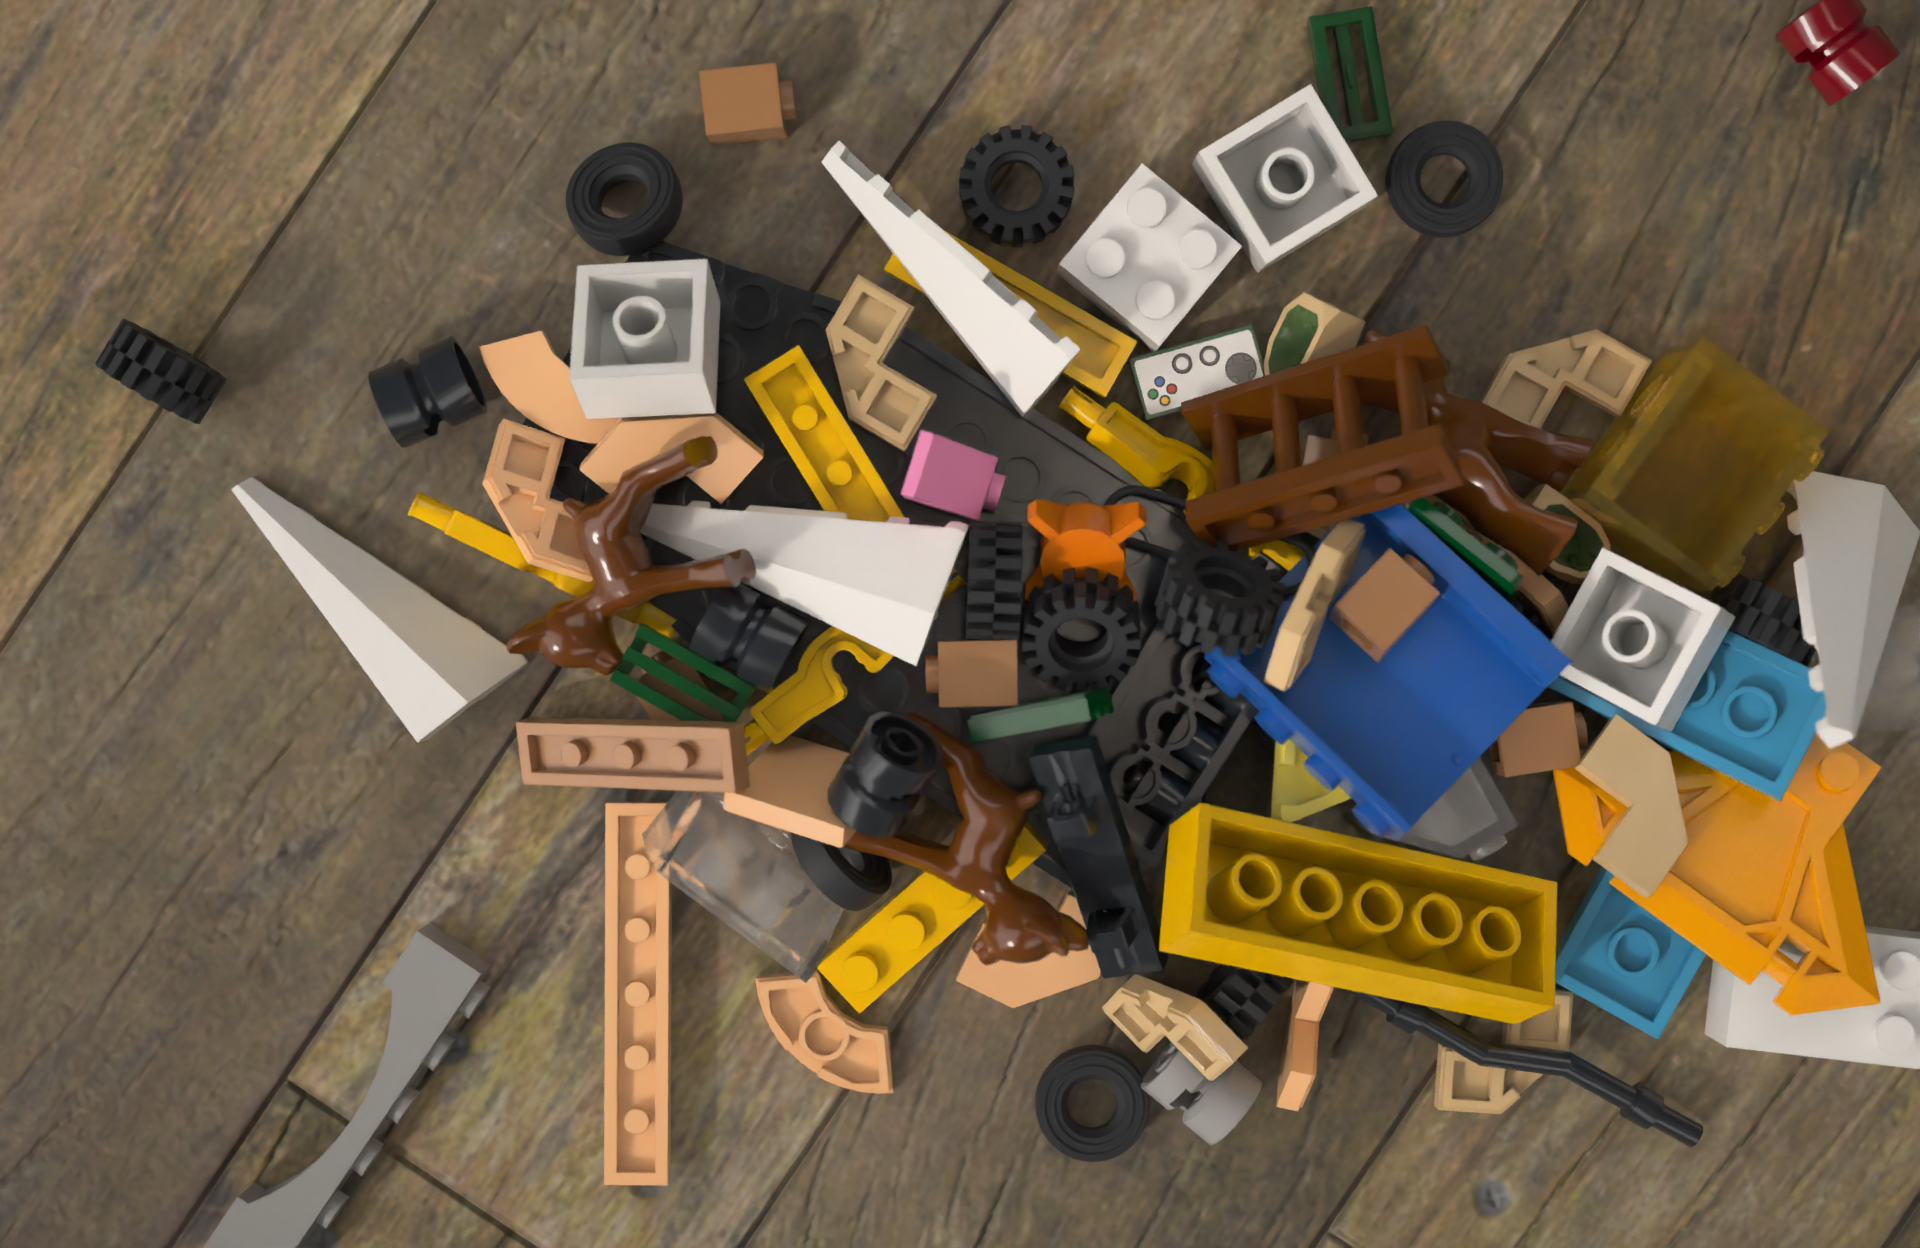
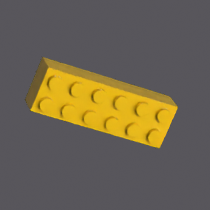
[1159,803,1557,1024]

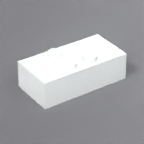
[1704,926,1920,1069]

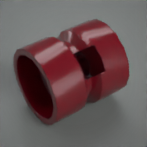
[1775,0,1901,106]

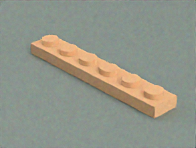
[604,801,672,1186]

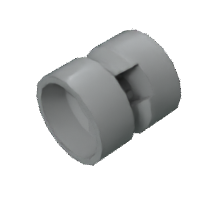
[1141,1041,1263,1145]

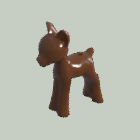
[1360,330,1593,576]
[507,436,756,676]
[845,712,1090,966]

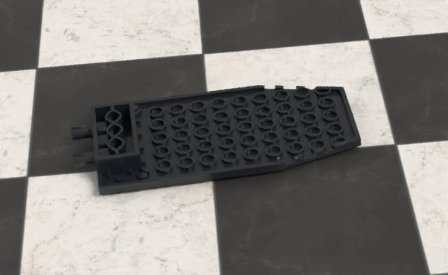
[522,241,1288,911]

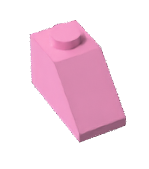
[901,430,1006,521]

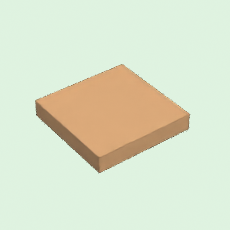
[723,735,857,848]

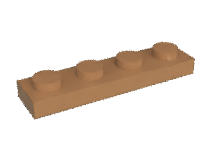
[515,717,750,793]

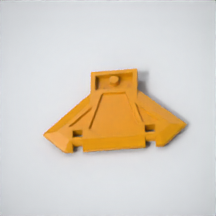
[1553,733,1882,1016]

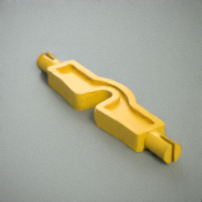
[1059,385,1305,571]
[407,491,678,638]
[744,568,966,756]

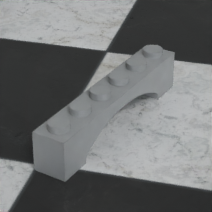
[203,923,492,1248]

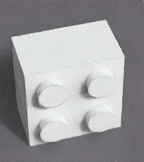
[1192,84,1378,273]
[1057,163,1242,352]
[569,259,720,419]
[1551,547,1735,732]

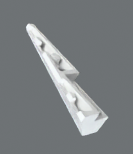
[822,141,1081,418]
[1782,468,1920,748]
[231,477,530,743]
[640,501,969,666]

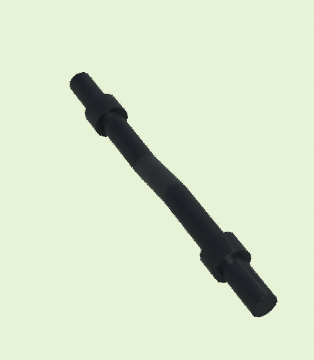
[1346,990,1703,1148]

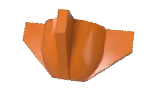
[1025,499,1146,602]

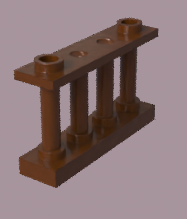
[1181,324,1464,552]

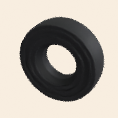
[1386,120,1503,238]
[566,142,683,256]
[791,832,892,911]
[1035,1045,1150,1162]

